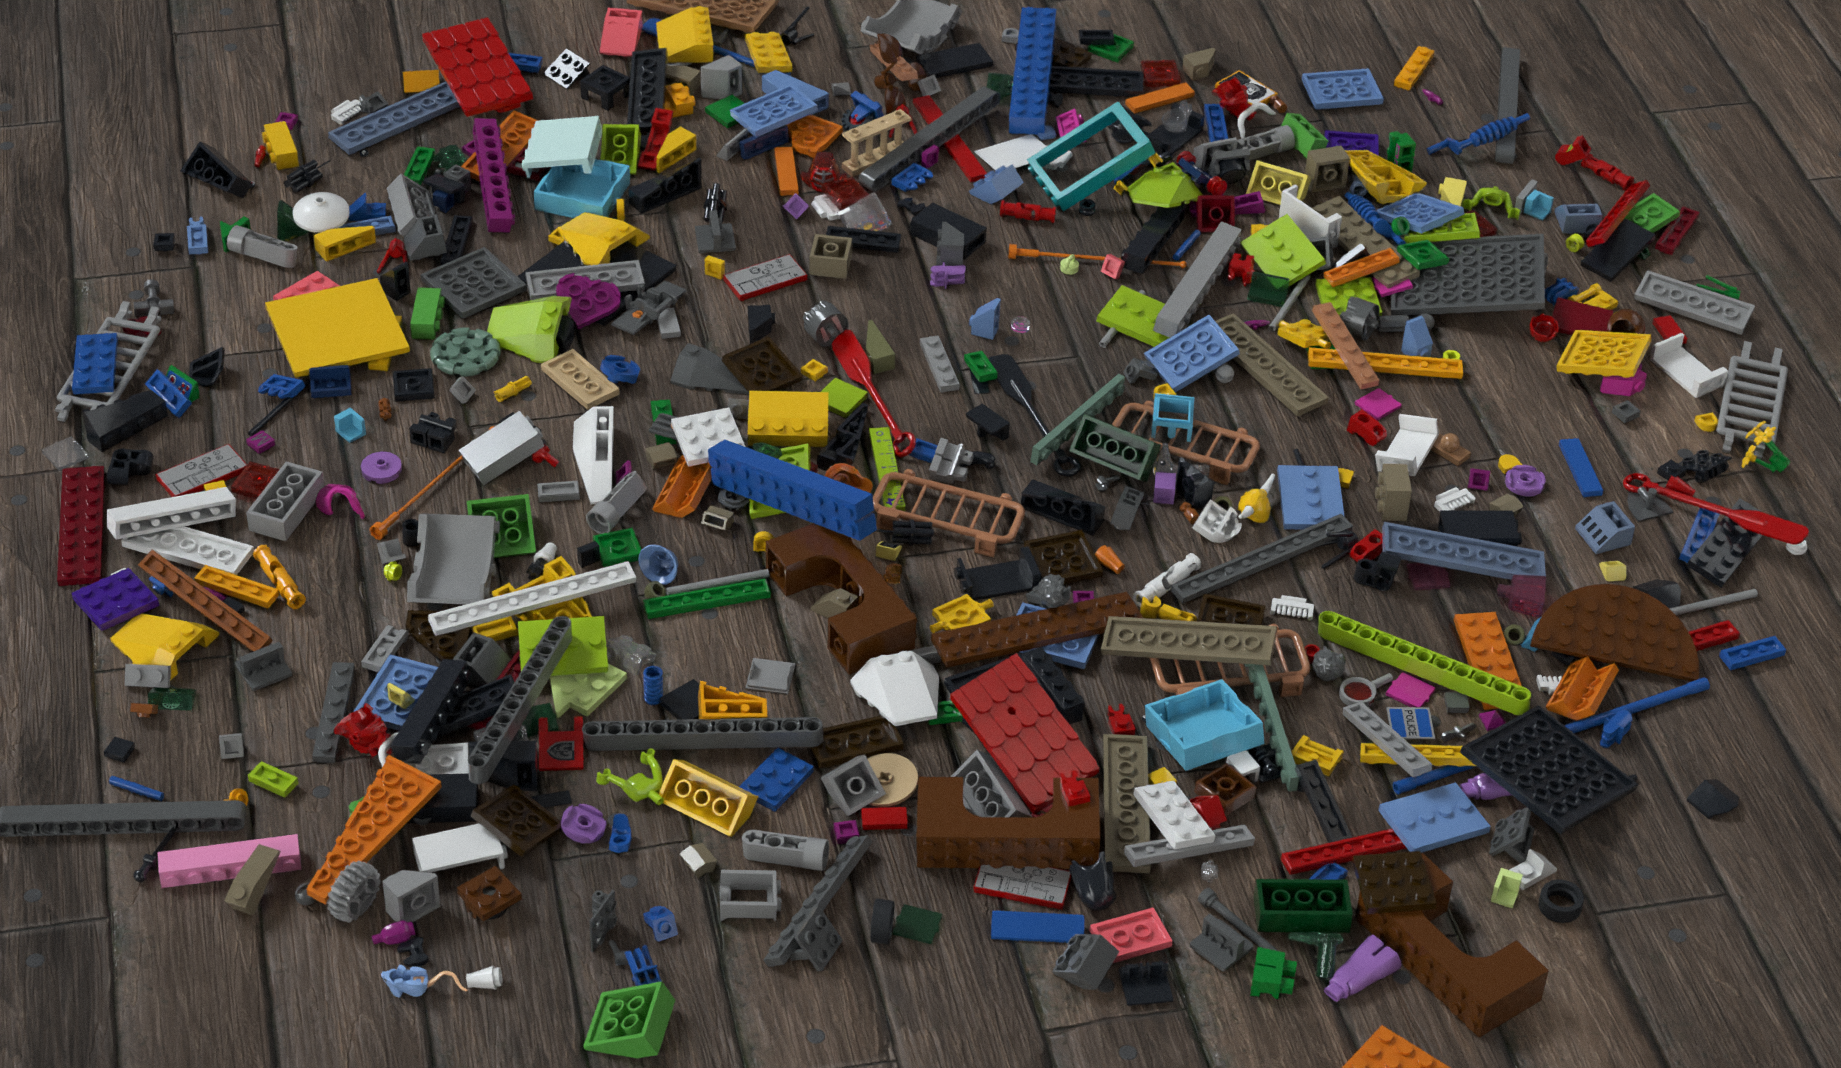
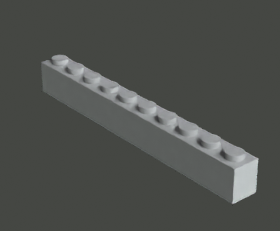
[1153,221,1242,338]

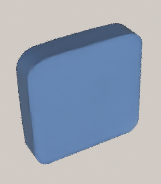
[1037,126,1056,140]

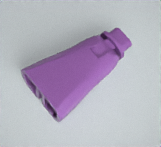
[1460,773,1511,800]
[1324,935,1401,1002]

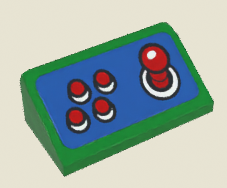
[166,365,200,402]

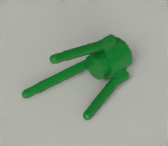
[1696,275,1741,300]

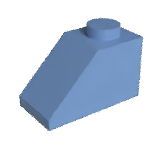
[969,298,1001,340]
[1401,316,1433,357]

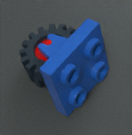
[842,90,884,132]

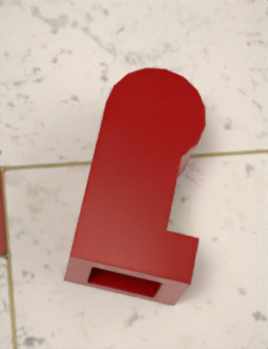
[1555,135,1592,165]
[1347,409,1387,446]
[1350,529,1383,562]

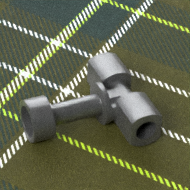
[133,279,174,317]

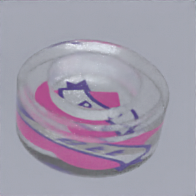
[1011,316,1030,334]

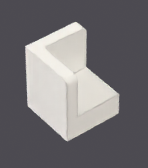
[1226,750,1260,782]

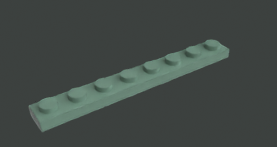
[1030,374,1125,465]
[1244,664,1299,792]

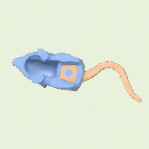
[381,965,468,997]

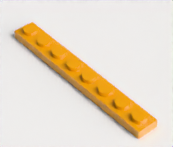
[1308,347,1463,379]

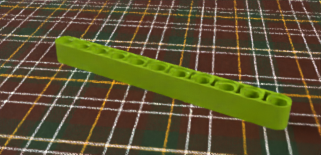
[1318,611,1531,716]

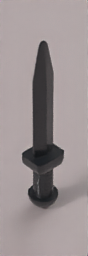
[133,823,178,882]

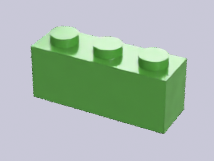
[1281,113,1328,159]
[410,287,445,340]

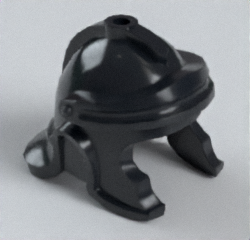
[1108,105,1152,144]

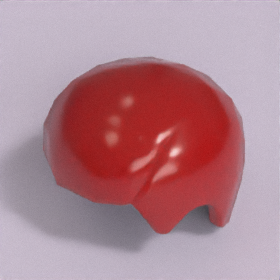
[1529,313,1559,342]

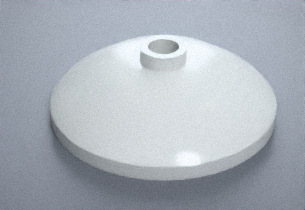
[293,192,350,233]

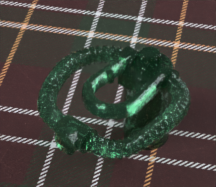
[1288,931,1344,978]

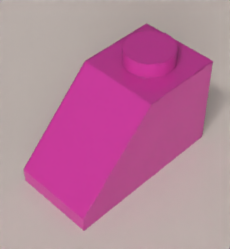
[1600,368,1647,396]

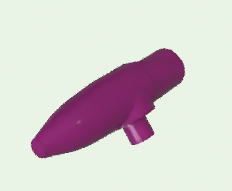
[1422,89,1443,105]
[1244,320,1270,330]

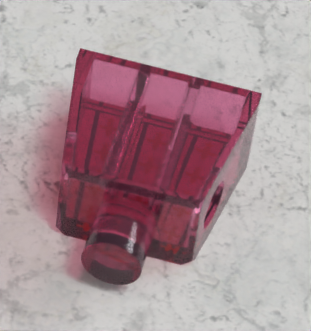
[1497,575,1546,618]

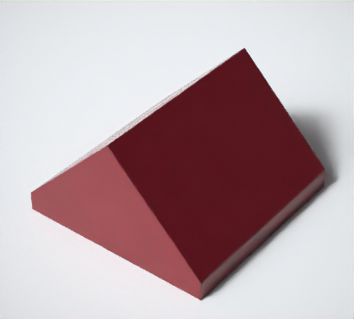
[1195,195,1235,232]

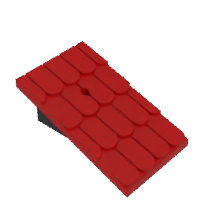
[422,17,533,117]
[950,653,1100,815]

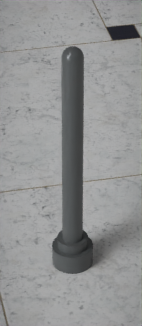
[1198,887,1286,959]

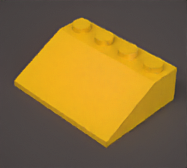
[656,6,713,63]
[748,391,829,447]

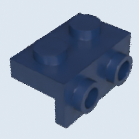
[309,365,351,398]

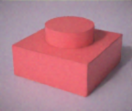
[1101,254,1125,279]

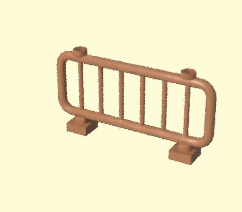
[1112,401,1260,485]
[873,469,1025,557]
[1150,624,1310,697]

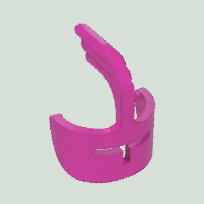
[316,484,365,519]

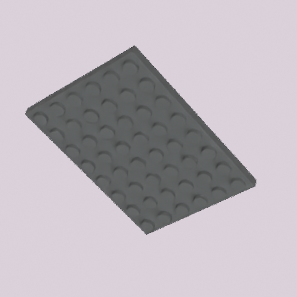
[1391,234,1545,316]

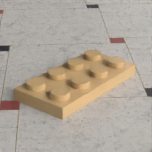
[541,349,620,410]

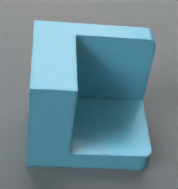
[1523,190,1554,220]
[334,408,366,443]

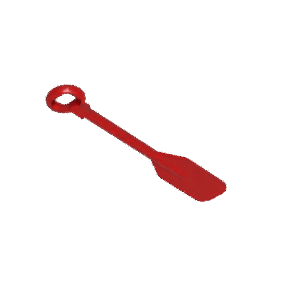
[832,329,916,457]
[1623,473,1809,545]

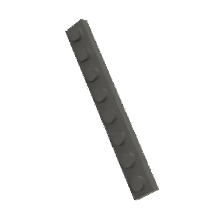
[763,835,872,967]

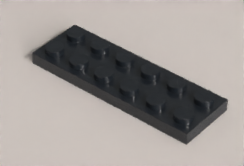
[627,48,668,132]
[1049,66,1143,97]
[1686,498,1763,588]

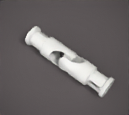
[1133,553,1201,608]

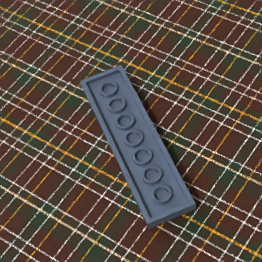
[328,81,460,155]
[1382,522,1546,586]

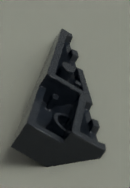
[816,403,869,471]

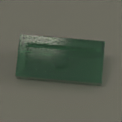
[1247,271,1290,307]

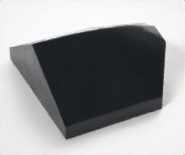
[189,347,225,387]
[1633,579,1681,609]
[1686,779,1740,819]

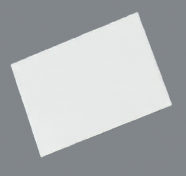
[974,134,1047,170]

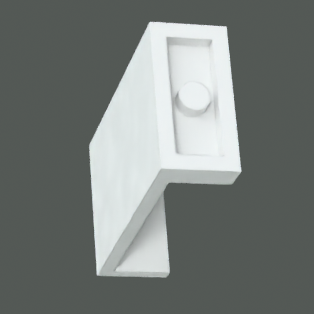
[1279,184,1342,248]
[1650,333,1728,398]
[1375,414,1439,476]
[412,824,508,873]

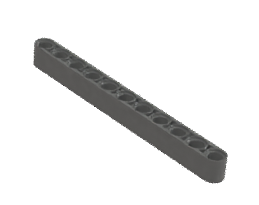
[1495,47,1520,164]
[858,87,1000,192]
[468,616,572,784]
[582,717,823,751]
[0,800,247,837]

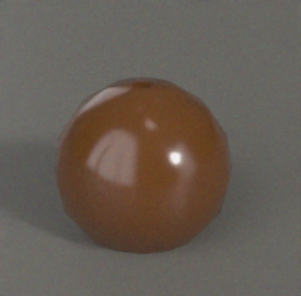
[1607,309,1645,334]

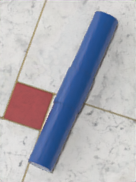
[1173,230,1201,261]
[109,776,164,801]

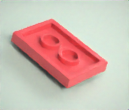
[273,271,340,300]
[1090,907,1172,963]

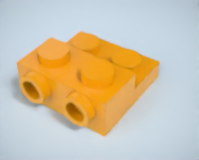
[665,83,696,118]

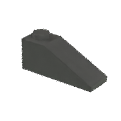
[1110,486,1144,531]

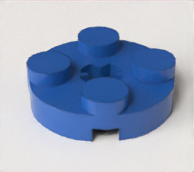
[600,355,640,384]

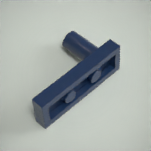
[740,125,789,160]

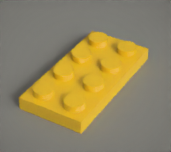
[745,32,792,73]

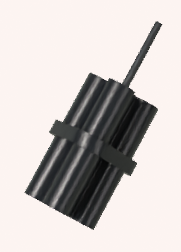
[283,160,331,193]
[703,183,727,222]
[874,519,934,546]

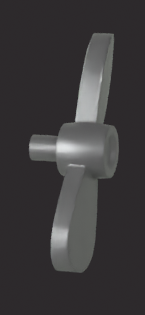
[1441,723,1477,742]

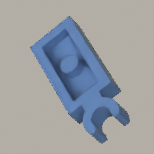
[187,217,208,255]

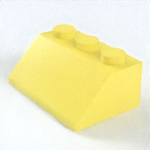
[1246,160,1311,205]

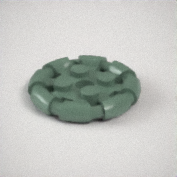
[430,327,501,377]

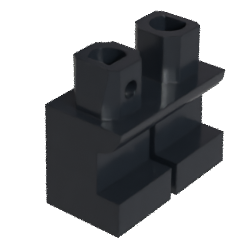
[409,412,457,453]

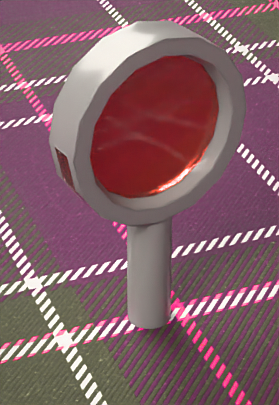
[1339,673,1393,707]

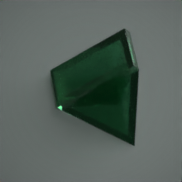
[277,200,309,242]

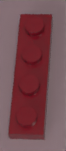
[1655,206,1700,255]

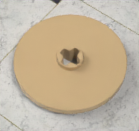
[867,753,918,807]

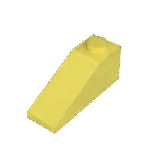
[1438,177,1467,207]

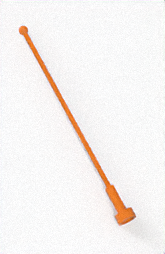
[1008,244,1187,268]
[369,426,495,540]

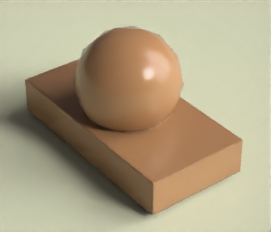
[1430,433,1471,466]

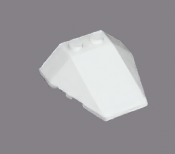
[850,651,939,726]

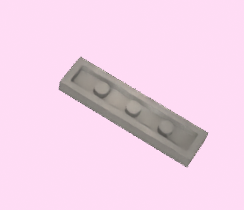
[920,336,960,393]

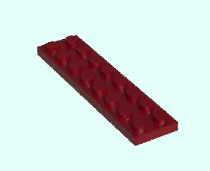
[57,466,105,586]

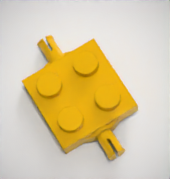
[1277,319,1331,349]
[930,594,994,633]

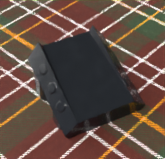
[1176,457,1217,509]

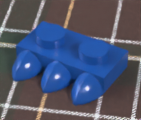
[891,163,933,192]
[258,374,305,399]

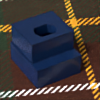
[432,189,455,213]

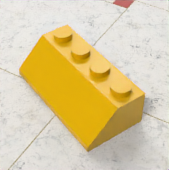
[659,759,759,837]

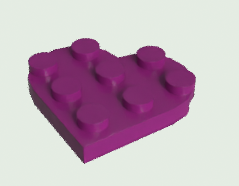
[556,273,620,330]

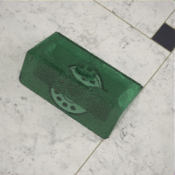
[148,687,197,711]

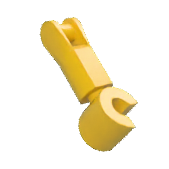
[1140,596,1197,621]

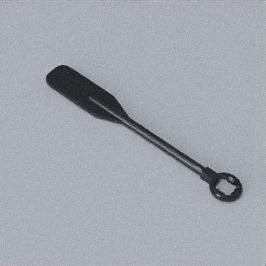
[989,354,1081,477]

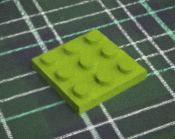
[1315,277,1382,316]

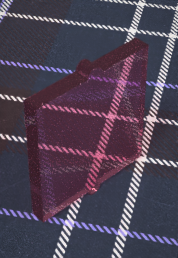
[1407,563,1450,590]

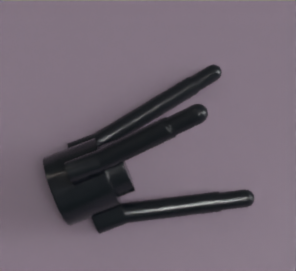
[780,6,814,45]
[1318,531,1358,569]

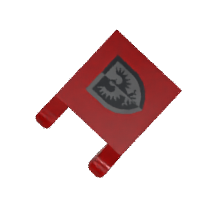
[539,716,584,771]

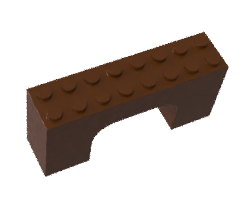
[766,523,917,675]
[917,777,1100,869]
[1355,853,1549,1038]

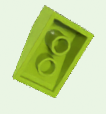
[600,124,641,175]

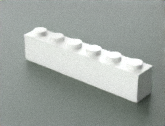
[107,487,236,540]

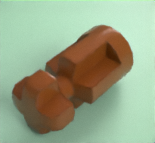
[1269,95,1287,113]
[378,398,391,421]
[1180,502,1200,525]

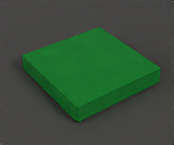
[1088,34,1134,63]
[705,94,745,128]
[1397,240,1449,270]
[593,528,641,568]

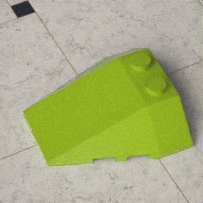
[1128,167,1203,208]
[487,296,572,363]

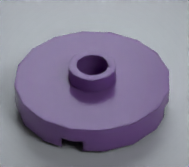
[361,452,402,484]
[1505,465,1546,497]
[561,804,606,843]

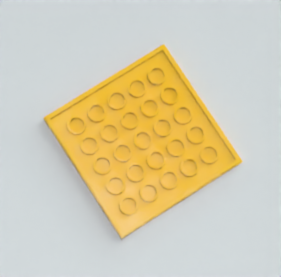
[265,278,410,378]

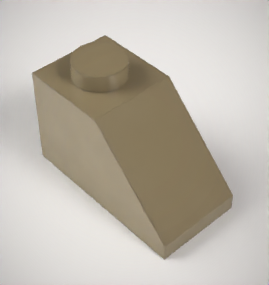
[1182,48,1216,80]
[811,588,858,618]

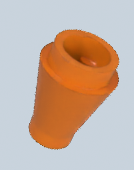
[1095,545,1125,574]

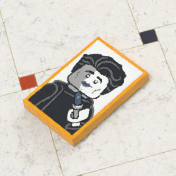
[1215,70,1278,105]

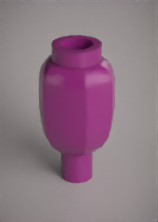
[372,920,416,945]

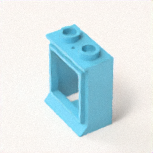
[1151,393,1194,442]

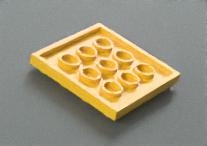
[1557,330,1651,378]

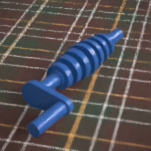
[1427,113,1530,155]
[1345,192,1406,245]

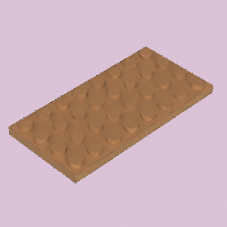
[627,0,779,33]

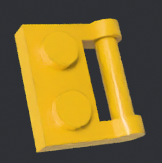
[1568,283,1618,310]
[1292,735,1344,777]

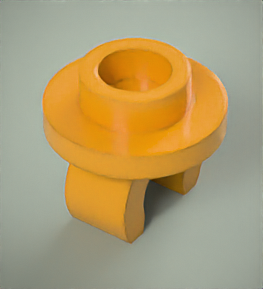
[223,788,248,807]

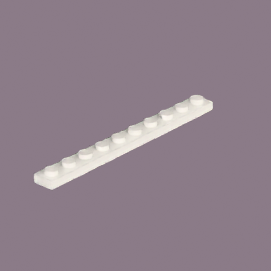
[428,561,636,636]

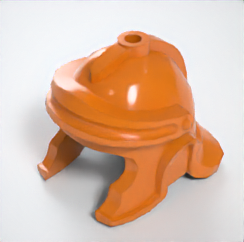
[825,463,873,493]

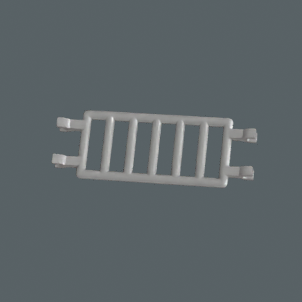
[55,301,161,422]
[1716,341,1788,460]

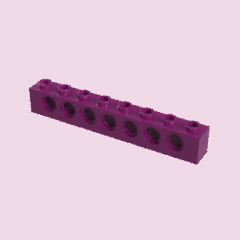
[472,118,515,232]

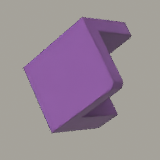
[782,193,809,219]
[1153,472,1176,504]

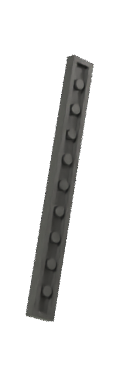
[1171,514,1353,604]

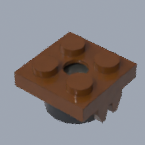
[457,866,522,921]

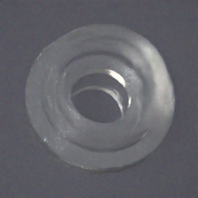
[1201,860,1218,883]

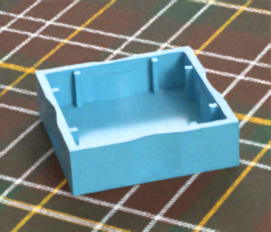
[534,159,630,218]
[1145,679,1264,771]

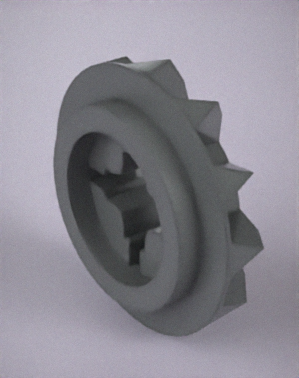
[718,489,750,511]

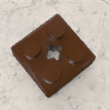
[1194,763,1257,816]

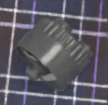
[1340,296,1379,341]
[803,301,849,347]

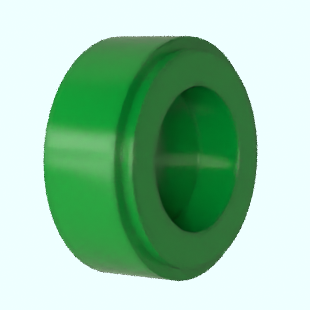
[1391,216,1410,236]

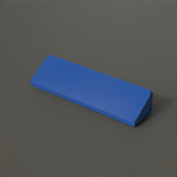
[991,910,1084,943]

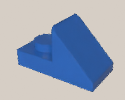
[348,192,386,221]

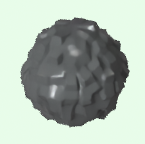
[1037,574,1071,608]
[1312,646,1346,681]

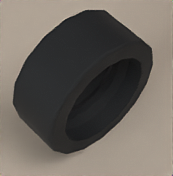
[1538,879,1584,923]
[870,899,895,945]

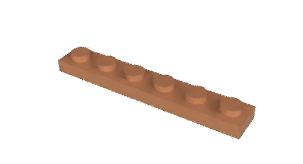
[870,41,918,81]
[1312,302,1379,389]

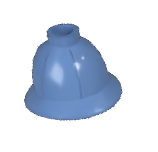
[638,545,678,585]

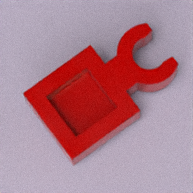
[1107,704,1136,735]
[1060,770,1090,806]

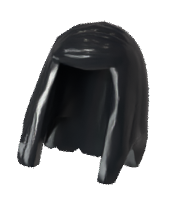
[1069,852,1117,911]

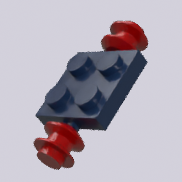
[1176,151,1227,195]

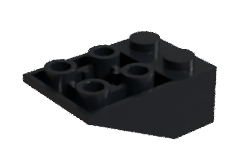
[468,741,538,791]

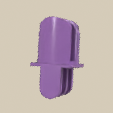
[930,262,966,289]

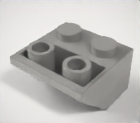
[701,55,742,99]

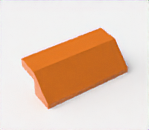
[652,455,713,518]
[1546,656,1619,721]

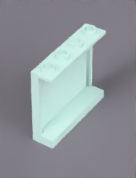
[522,116,602,178]

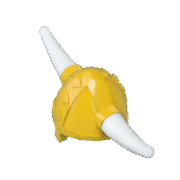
[1237,473,1275,523]

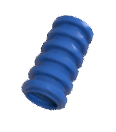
[643,666,663,705]

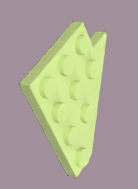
[549,663,627,718]

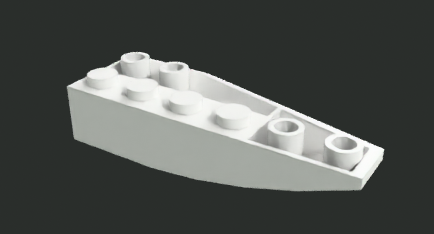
[573,406,614,505]

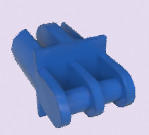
[1545,278,1579,305]
[1600,710,1632,748]
[624,945,661,986]

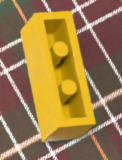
[262,121,299,170]

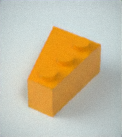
[698,681,768,719]

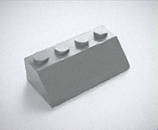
[387,174,435,237]
[951,750,1032,818]

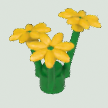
[1742,421,1791,472]

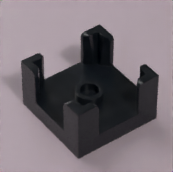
[580,65,630,111]

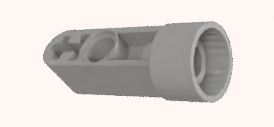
[1236,125,1295,160]
[227,225,298,268]
[586,471,648,534]
[742,830,829,871]

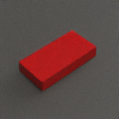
[1652,315,1688,344]
[861,807,908,830]

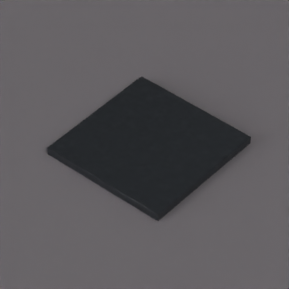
[518,241,676,326]
[1460,705,1638,834]

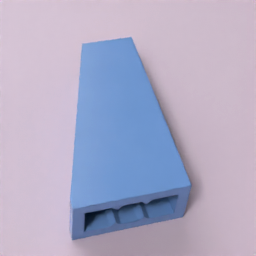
[762,70,829,115]

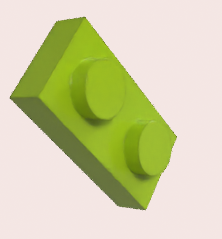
[248,761,299,798]

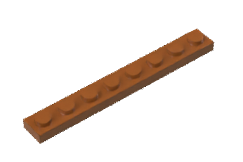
[138,549,273,652]

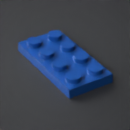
[72,333,118,395]

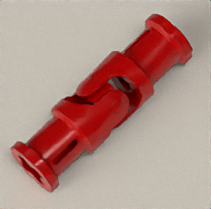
[1581,153,1634,190]
[1000,200,1056,223]

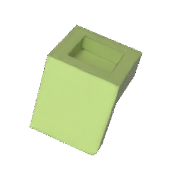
[1491,868,1523,908]

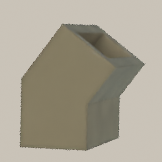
[645,442,677,469]
[1489,494,1524,516]
[701,506,734,530]
[679,843,717,879]

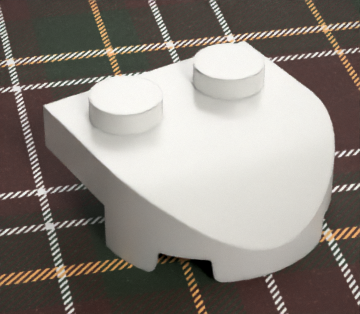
[1192,499,1242,543]

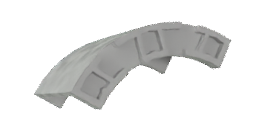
[861,0,962,55]
[407,513,500,604]

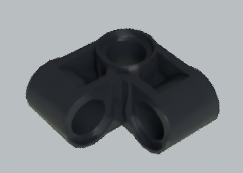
[107,448,154,485]
[1353,552,1402,591]

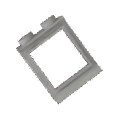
[720,870,781,922]

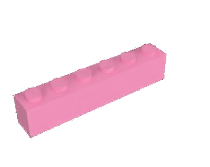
[158,834,302,888]

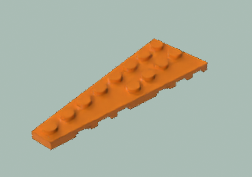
[306,755,442,905]

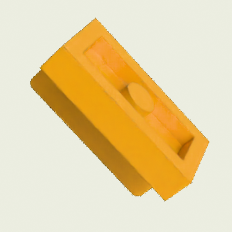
[403,70,439,93]

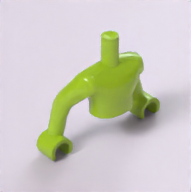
[1461,186,1520,220]
[596,748,664,805]

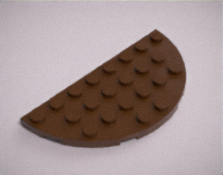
[1530,584,1699,682]

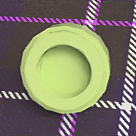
[1060,254,1079,275]

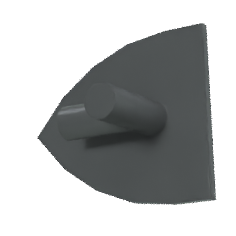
[1627,487,1673,522]

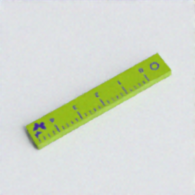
[869,427,905,511]

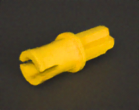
[494,376,532,402]

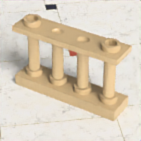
[842,109,911,177]

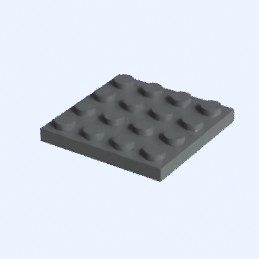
[421,247,527,319]

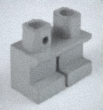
[929,438,973,484]

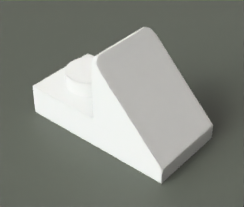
[1510,849,1557,890]

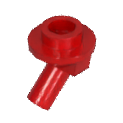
[531,445,559,468]

